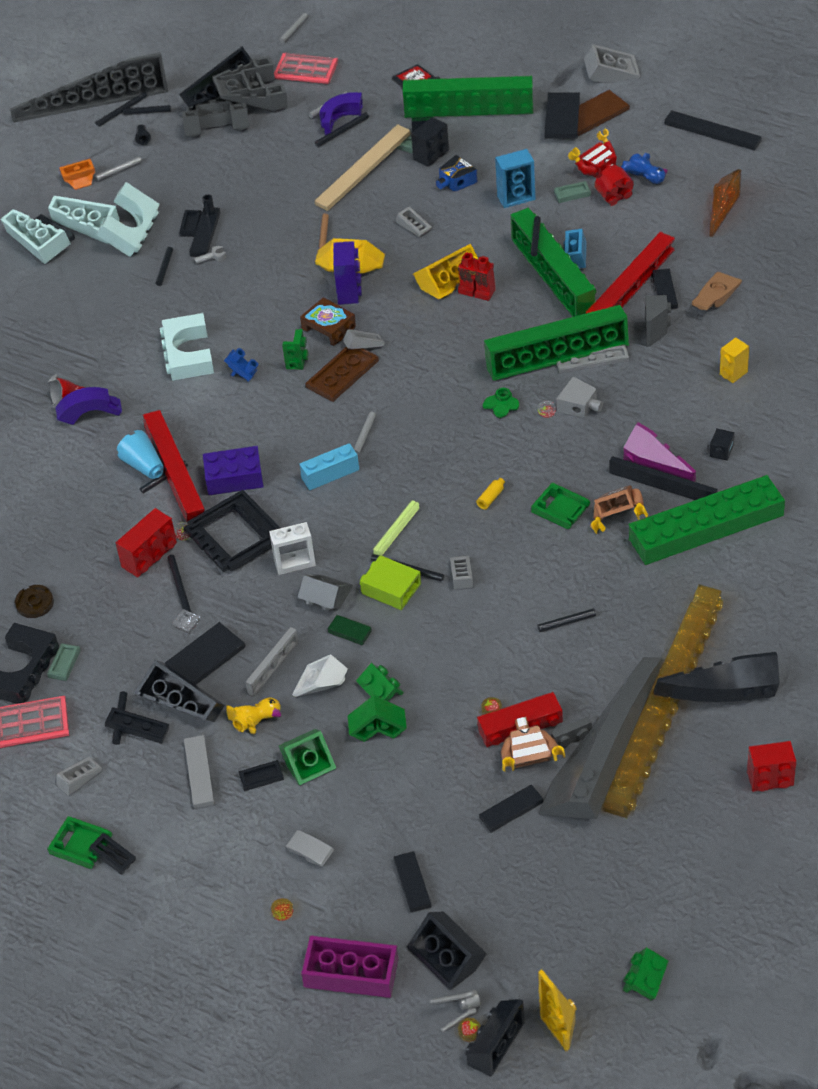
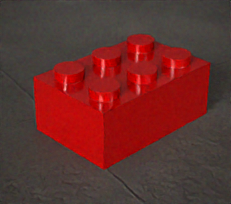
[115,508,177,578]

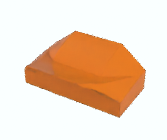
[59,159,95,190]

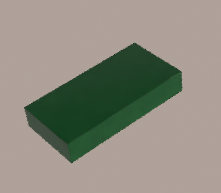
[327,615,372,645]

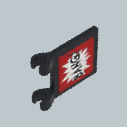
[392,64,440,87]

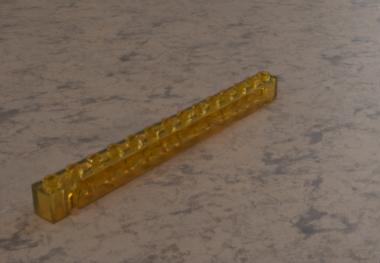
[603,584,724,818]

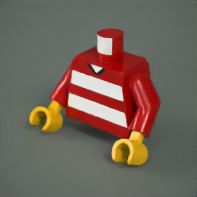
[568,128,617,178]

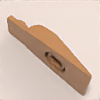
[692,272,742,310]

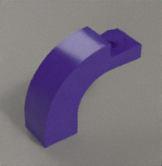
[319,92,363,135]
[55,387,122,425]

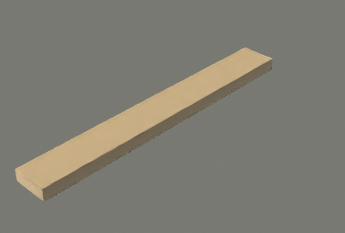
[315,124,411,211]

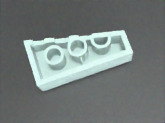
[48,196,119,244]

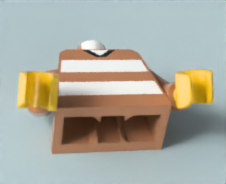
[591,485,648,534]
[501,717,565,771]

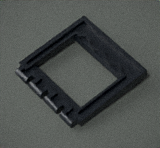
[183,490,280,572]

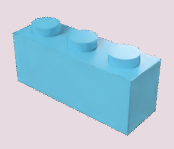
[299,443,359,491]

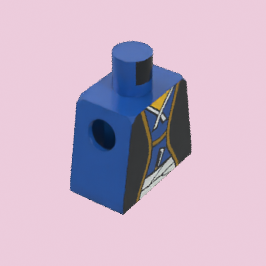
[436,155,477,192]

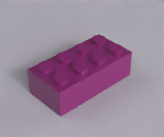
[301,936,399,998]

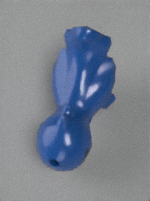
[621,153,668,184]

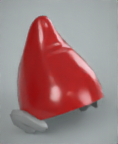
[48,374,85,408]

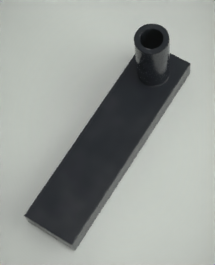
[189,194,221,257]

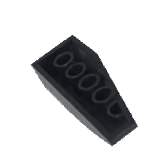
[179,46,252,107]
[653,652,780,702]

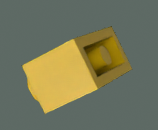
[720,337,749,383]

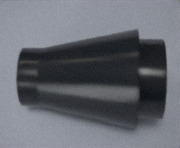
[135,125,151,145]

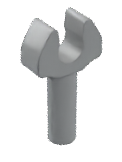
[194,246,226,264]

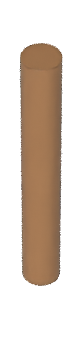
[319,214,329,249]

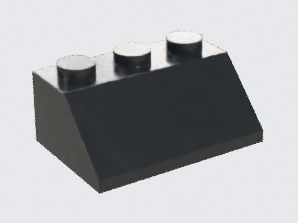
[407,911,487,990]
[465,999,525,1077]

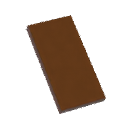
[578,90,630,136]
[305,346,379,402]

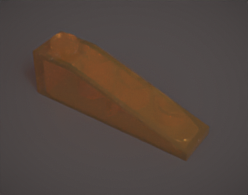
[709,169,741,237]

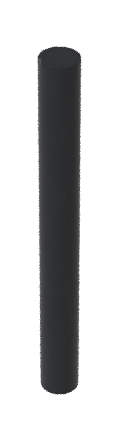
[95,92,148,127]
[315,112,369,147]
[167,554,192,616]
[371,554,444,582]

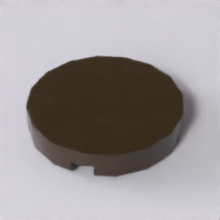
[15,585,54,618]

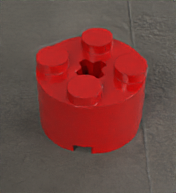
[594,165,634,206]

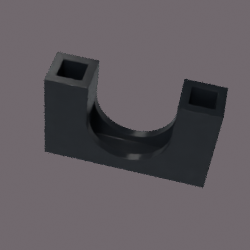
[0,623,59,704]

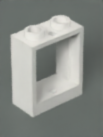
[269,522,316,575]

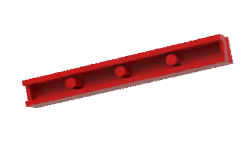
[586,231,675,313]
[143,410,205,525]

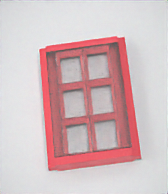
[274,53,338,84]
[0,696,69,748]

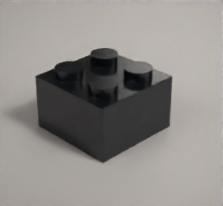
[411,117,449,167]

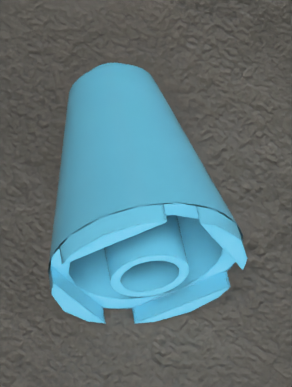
[117,430,164,479]

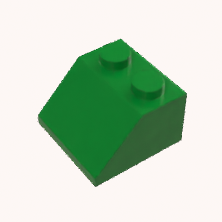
[279,729,336,785]

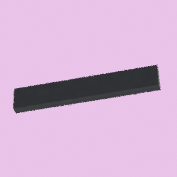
[664,110,762,151]
[609,456,718,500]

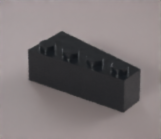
[133,660,225,722]

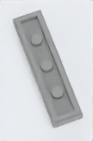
[556,345,629,373]
[246,627,298,697]
[184,735,215,809]

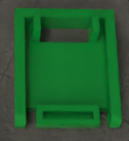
[531,482,590,529]
[47,816,113,869]

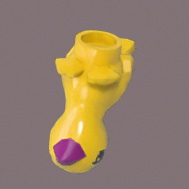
[226,697,281,734]

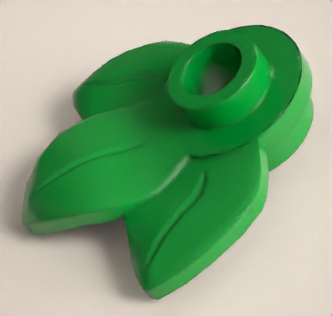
[483,387,519,418]

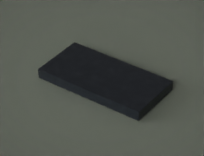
[544,92,580,139]
[165,622,246,685]

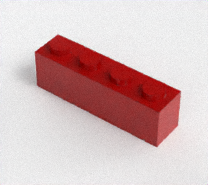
[477,692,563,748]

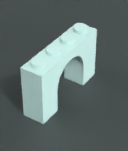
[96,182,160,257]
[160,313,214,381]

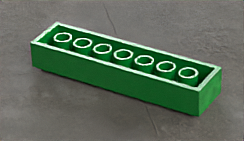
[403,76,533,118]
[510,207,596,317]
[484,305,629,381]
[629,475,785,565]

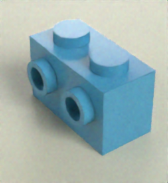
[563,229,587,269]

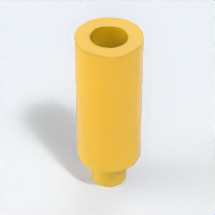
[476,478,505,510]

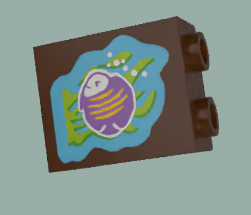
[300,297,356,346]

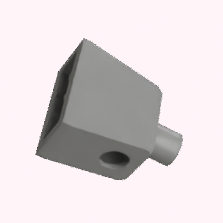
[556,377,603,418]

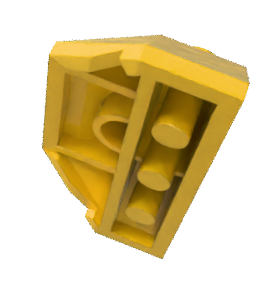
[315,238,385,274]

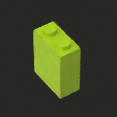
[360,555,421,610]

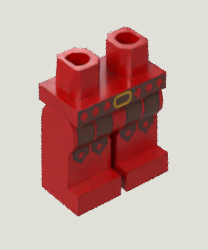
[458,252,496,301]

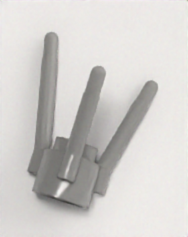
[430,989,481,1032]

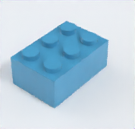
[495,149,535,208]

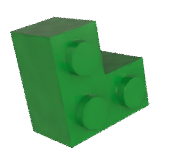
[347,695,407,742]

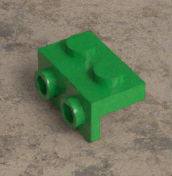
[282,329,309,370]
[356,663,404,701]
[623,947,669,1000]

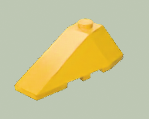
[413,243,478,299]
[538,969,576,1051]

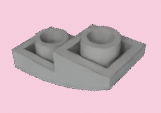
[285,830,334,867]

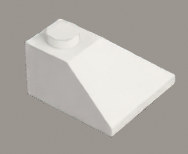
[292,654,348,697]

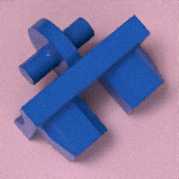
[224,348,259,382]

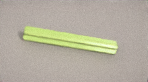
[373,500,420,556]

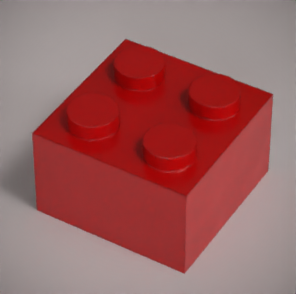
[747,741,796,792]

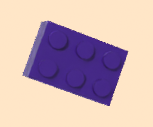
[333,241,362,305]
[203,446,264,496]

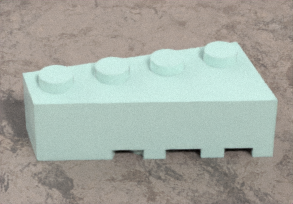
[0,209,71,264]

